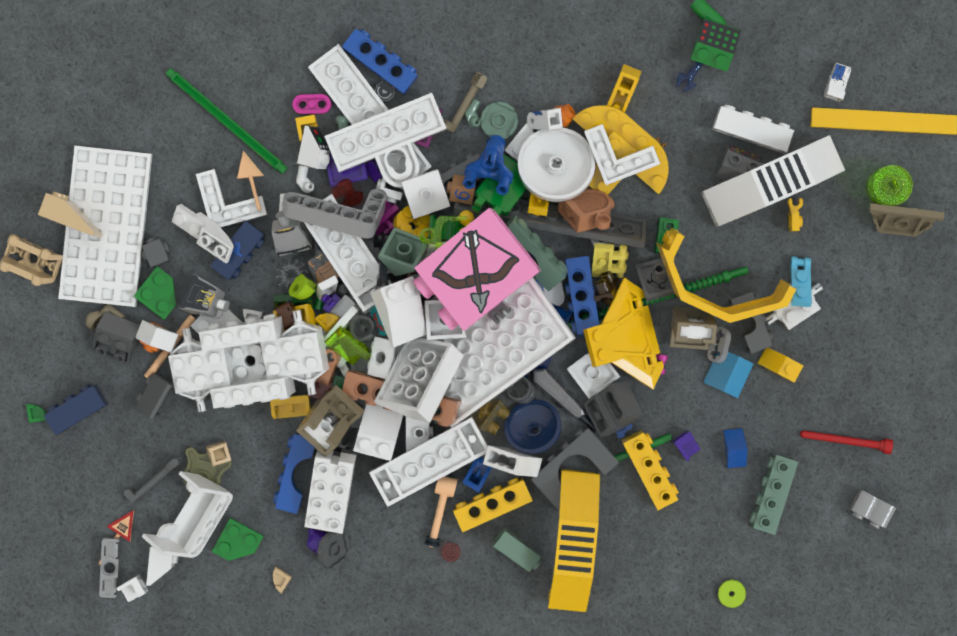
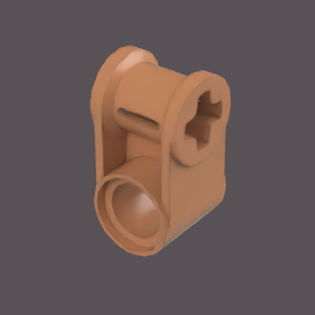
[316,347,341,386]

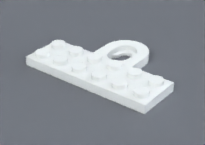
[324,93,447,188]

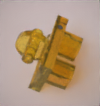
[477,400,511,435]

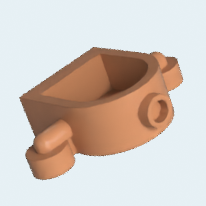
[558,189,614,233]

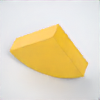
[314,313,341,332]

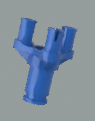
[463,135,513,195]

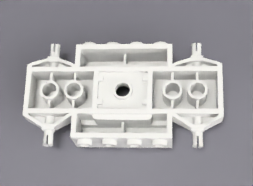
[168,310,329,412]

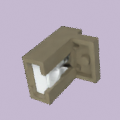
[669,306,717,350]
[296,385,364,456]

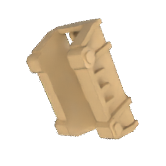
[0,234,63,286]

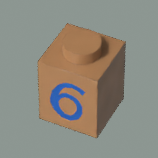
[447,174,476,205]

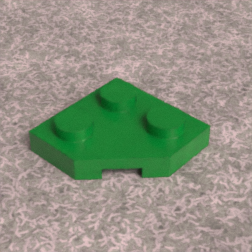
[132,266,176,320]
[212,518,264,561]

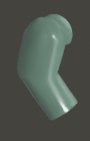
[464,98,481,127]

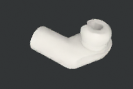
[296,165,314,193]

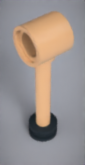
[424,476,458,548]

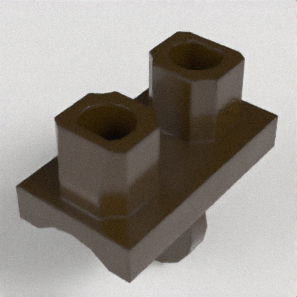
[594,271,621,306]

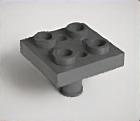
[635,258,677,302]

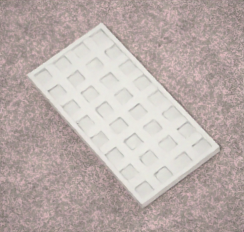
[58,146,153,307]

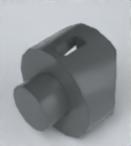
[350,315,378,342]

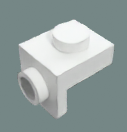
[376,178,403,204]

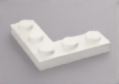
[584,124,660,185]
[196,169,268,228]

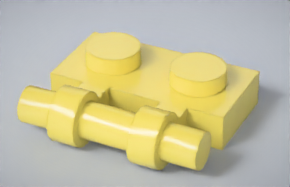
[591,243,629,278]

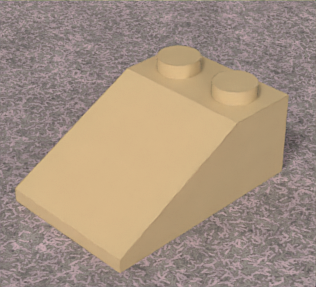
[38,191,102,237]

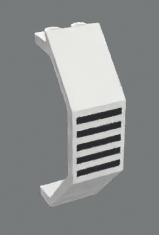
[701,135,845,227]

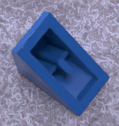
[723,428,748,468]
[462,457,492,492]

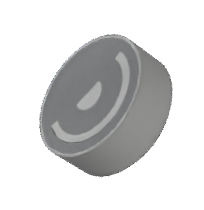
[375,82,395,101]

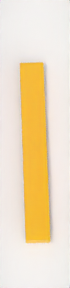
[810,108,957,135]

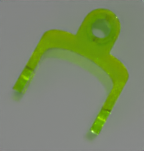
[419,216,467,251]

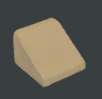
[206,441,231,466]

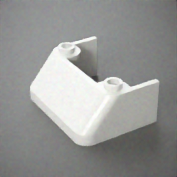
[142,471,233,558]

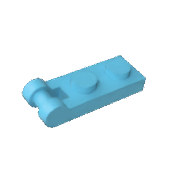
[790,256,812,307]

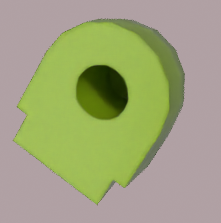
[289,273,317,300]

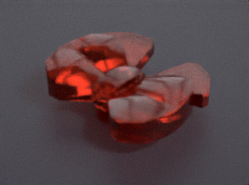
[331,178,363,207]

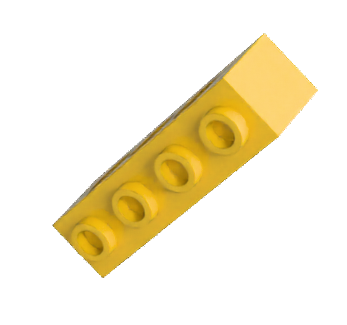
[453,477,533,533]

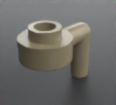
[86,304,126,331]

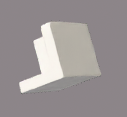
[116,574,149,602]

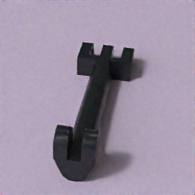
[373,234,390,286]

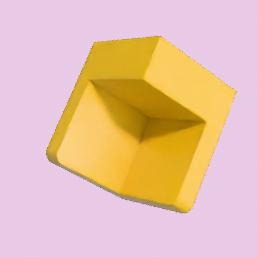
[295,115,318,142]

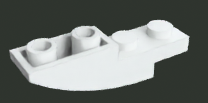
[171,204,234,263]

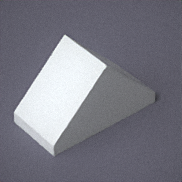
[135,320,179,352]

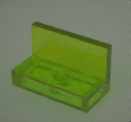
[325,325,371,365]

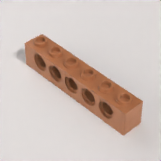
[342,370,461,427]

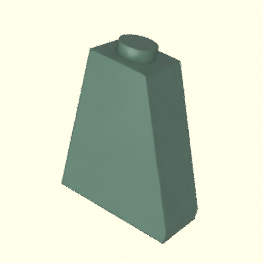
[493,526,541,572]

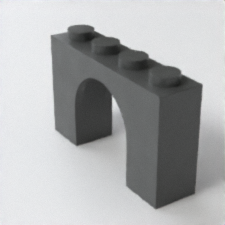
[531,428,619,510]

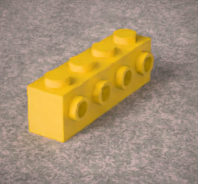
[621,430,679,510]

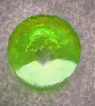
[865,165,913,206]

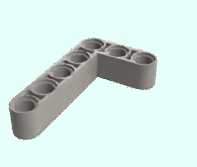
[282,189,387,238]

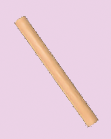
[144,314,196,379]

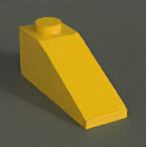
[607,64,641,112]

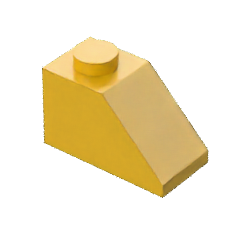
[757,348,803,382]

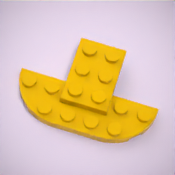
[573,105,669,195]

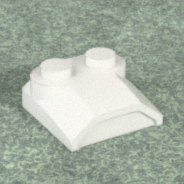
[425,300,466,340]

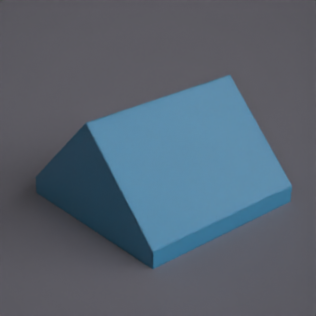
[703,352,753,398]

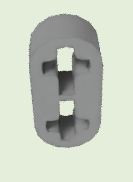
[707,327,731,364]

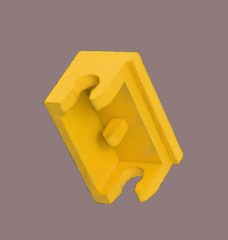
[270,394,311,419]

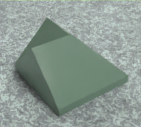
[378,227,430,276]

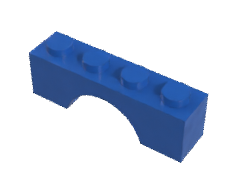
[273,433,315,514]

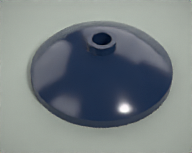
[504,399,562,454]

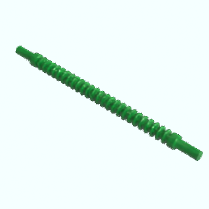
[565,266,749,328]

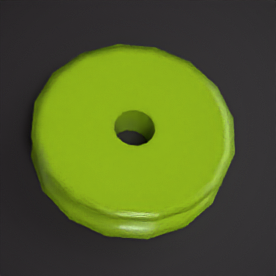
[718,580,746,608]

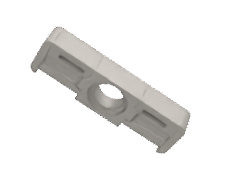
[99,537,120,598]

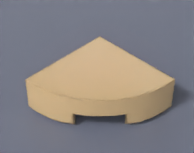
[273,567,292,593]

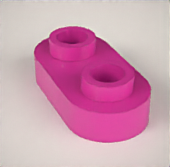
[292,94,331,115]

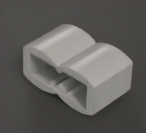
[849,489,896,529]

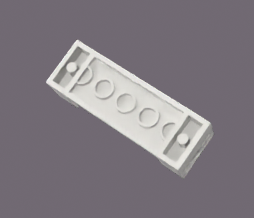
[304,194,391,315]
[369,415,488,507]

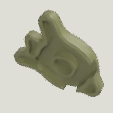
[183,447,232,497]

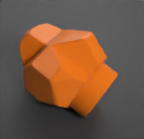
[554,104,576,127]

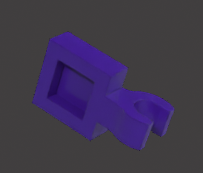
[321,293,342,313]

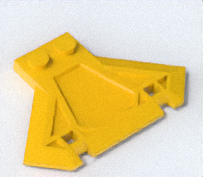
[583,278,664,389]

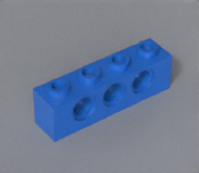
[342,28,418,95]
[565,256,599,338]

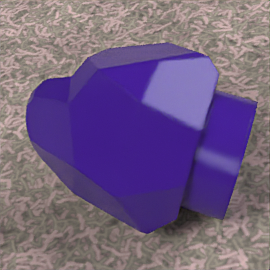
[307,528,326,556]

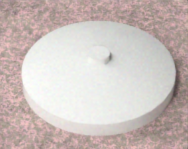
[518,127,595,202]

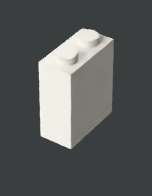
[483,445,542,477]

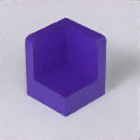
[672,430,700,461]

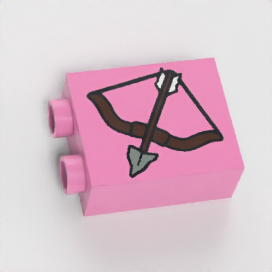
[413,208,542,331]

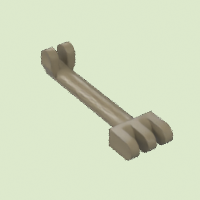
[443,72,487,133]

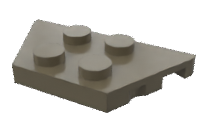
[869,203,944,237]

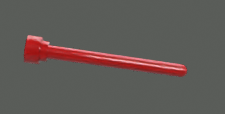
[800,430,893,454]

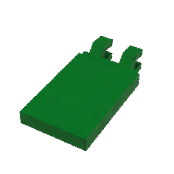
[472,155,527,217]

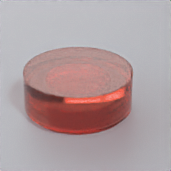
[441,542,460,562]

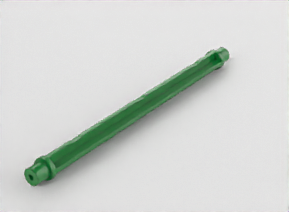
[166,68,288,174]

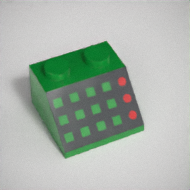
[691,18,741,72]

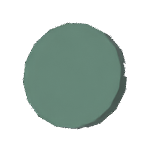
[480,101,518,139]

